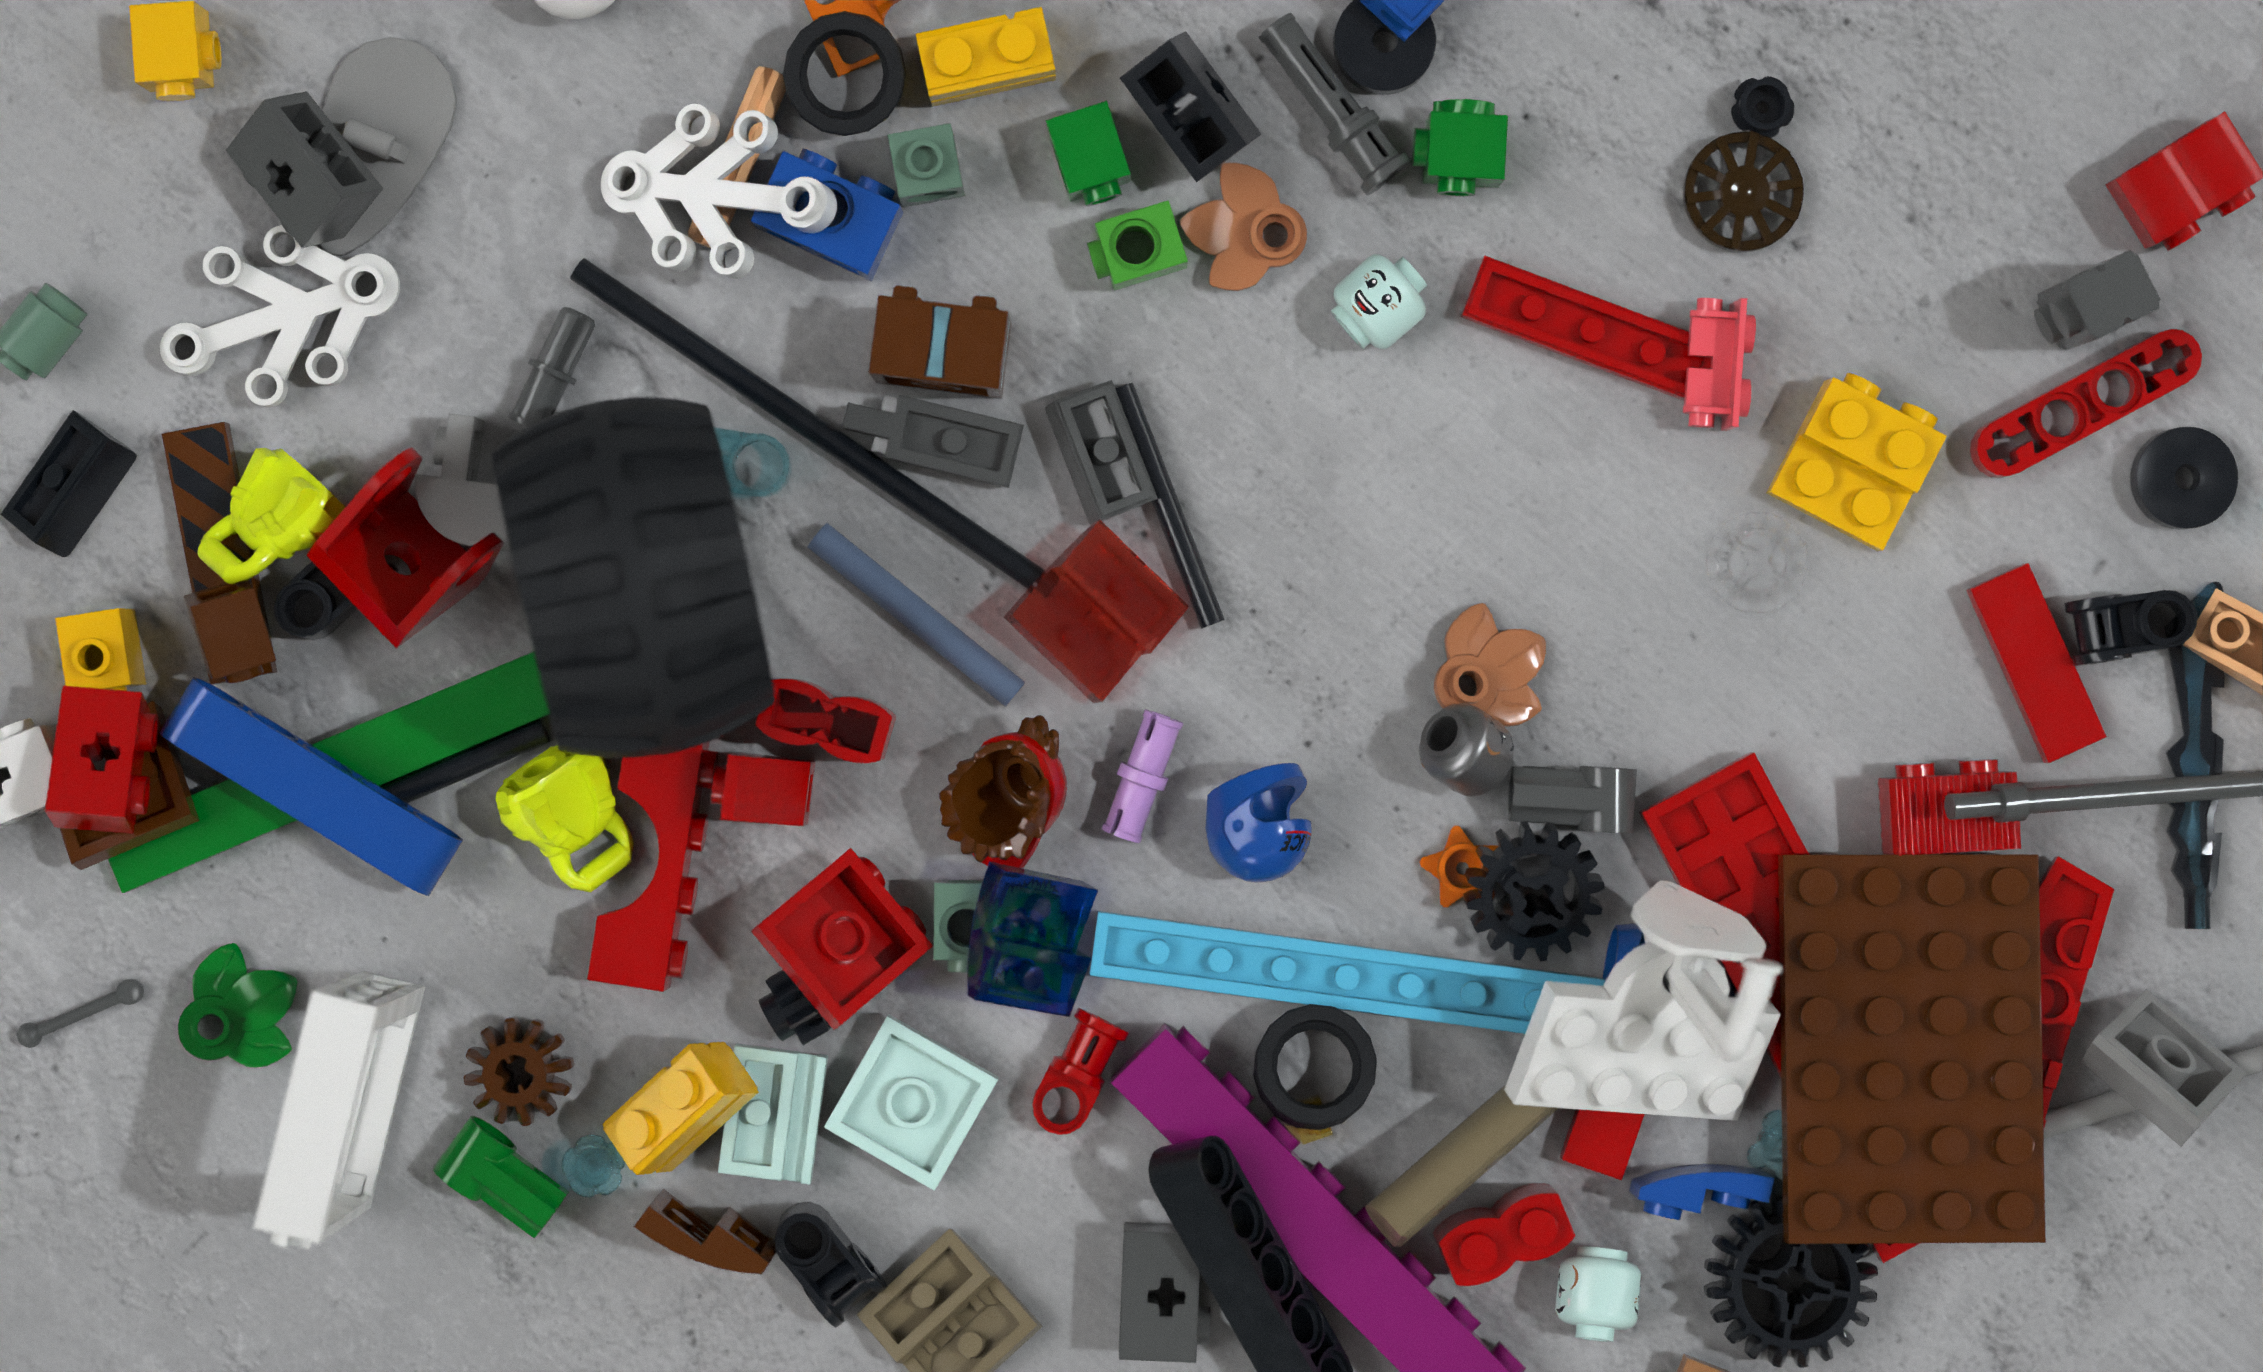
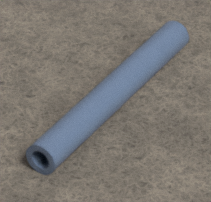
[807,523,1025,707]

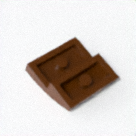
[633,1189,776,1274]

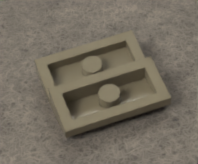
[856,1228,1043,1372]

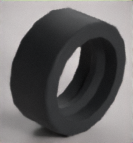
[783,11,906,136]
[1253,1004,1377,1130]

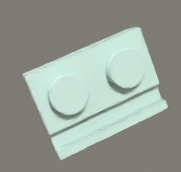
[718,1044,828,1185]

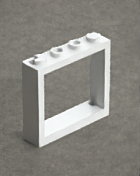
[253,971,425,1249]

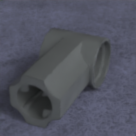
[1508,766,1637,833]

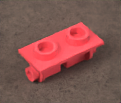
[1683,298,1756,431]

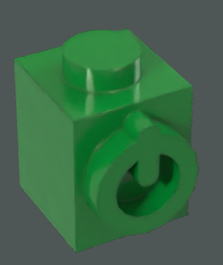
[1412,99,1508,197]

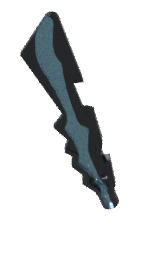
[2164,582,2224,929]

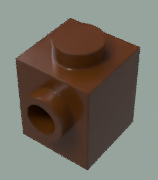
[184,580,276,683]

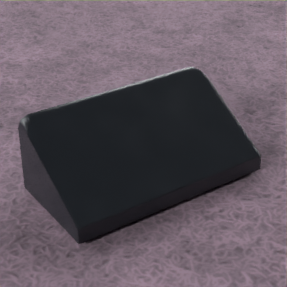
[1,410,137,557]

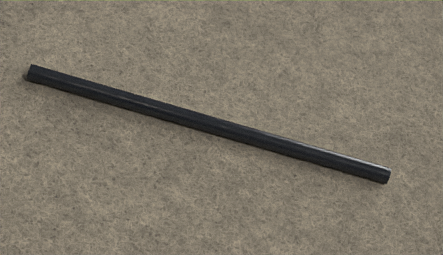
[570,258,1059,600]

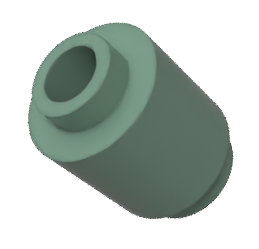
[0,283,88,381]

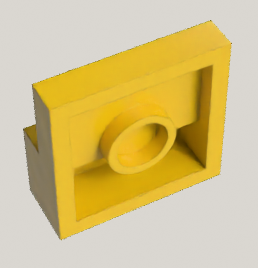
[1766,373,1947,551]

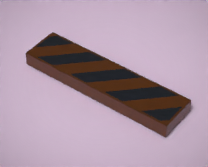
[162,422,278,685]

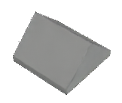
[2081,989,2247,1147]

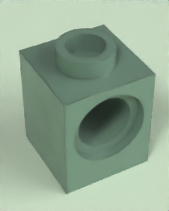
[887,123,965,208]
[933,880,1000,972]

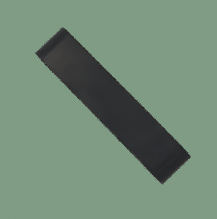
[1148,1136,1353,1372]

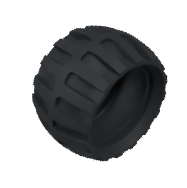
[491,397,775,757]

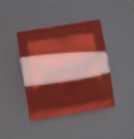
[1003,520,1190,703]

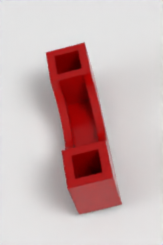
[587,741,718,992]

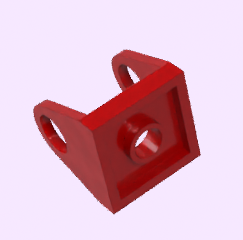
[306,447,504,648]

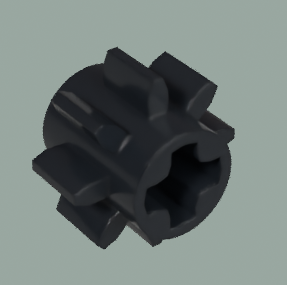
[759,970,831,1045]

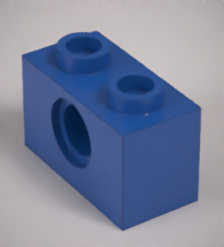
[751,148,904,281]

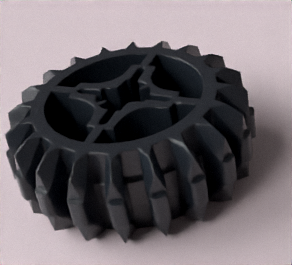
[1703,1194,1878,1368]

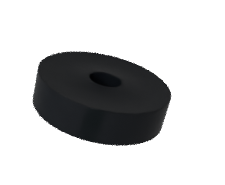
[1333,0,1436,95]
[2130,427,2238,530]

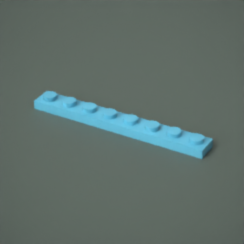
[1090,911,1605,1034]

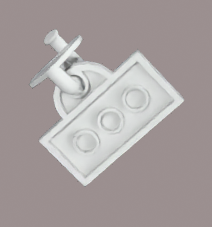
[1504,881,1782,1121]

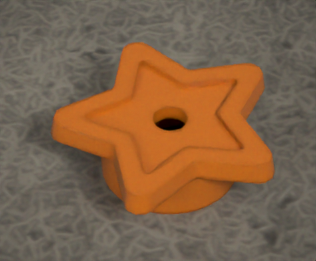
[1420,825,1499,908]

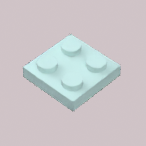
[824,1014,999,1191]

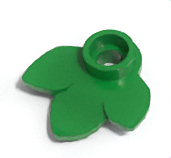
[178,943,298,1068]

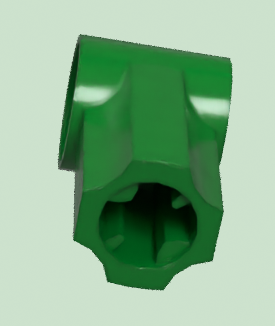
[433,1116,569,1238]

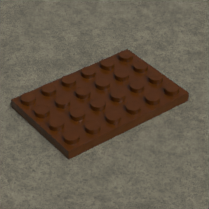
[1778,854,2046,1244]

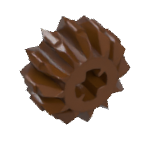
[463,1016,575,1126]

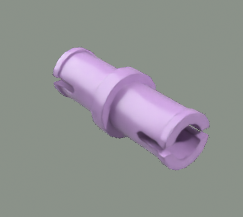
[1102,709,1183,843]

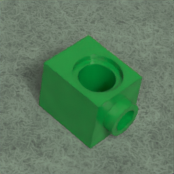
[1046,101,1131,207]

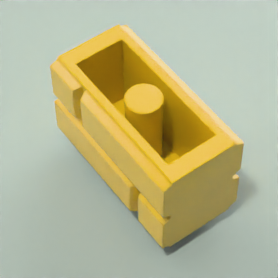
[916,7,1056,107]
[602,1042,759,1175]

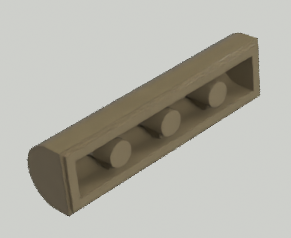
[1366,1083,1559,1247]

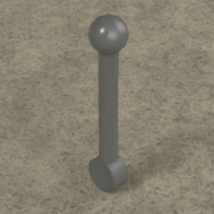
[17,979,144,1048]

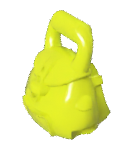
[197,448,345,584]
[495,745,634,892]

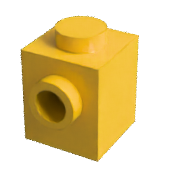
[129,1,222,101]
[55,608,147,691]

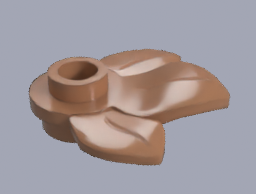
[1180,163,1307,291]
[1434,603,1546,727]

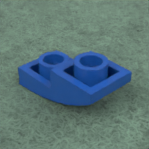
[1629,1164,1775,1220]

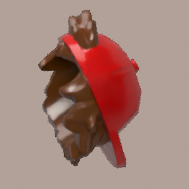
[939,715,1067,872]

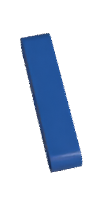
[159,677,463,896]

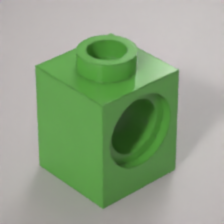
[1087,200,1188,291]

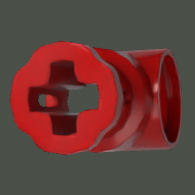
[1032,1007,1129,1135]

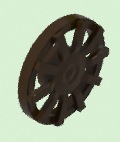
[1683,131,1804,252]

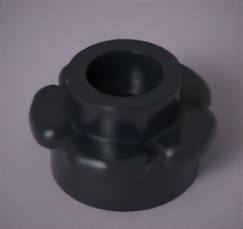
[1731,76,1794,138]

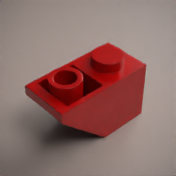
[711,752,816,826]

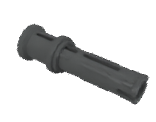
[1259,13,1412,195]

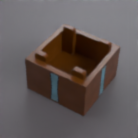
[869,285,1012,399]

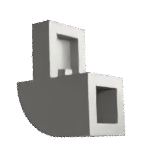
[415,413,511,552]

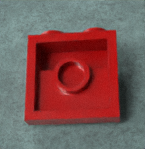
[751,848,933,1030]

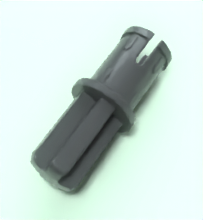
[508,307,595,427]

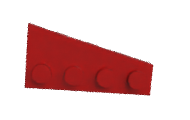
[2039,856,2114,1127]

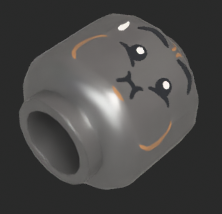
[1419,703,1515,797]

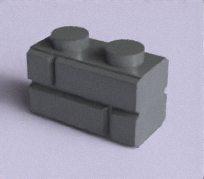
[2034,250,2161,350]

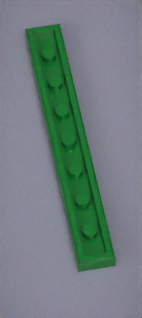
[108,651,549,893]

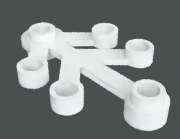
[601,104,837,279]
[160,225,400,407]

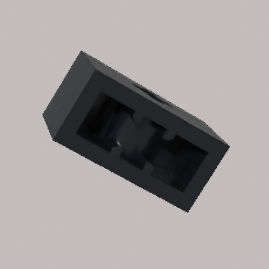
[1120,31,1261,183]

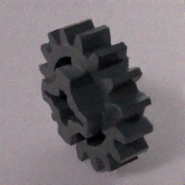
[1463,821,1605,962]

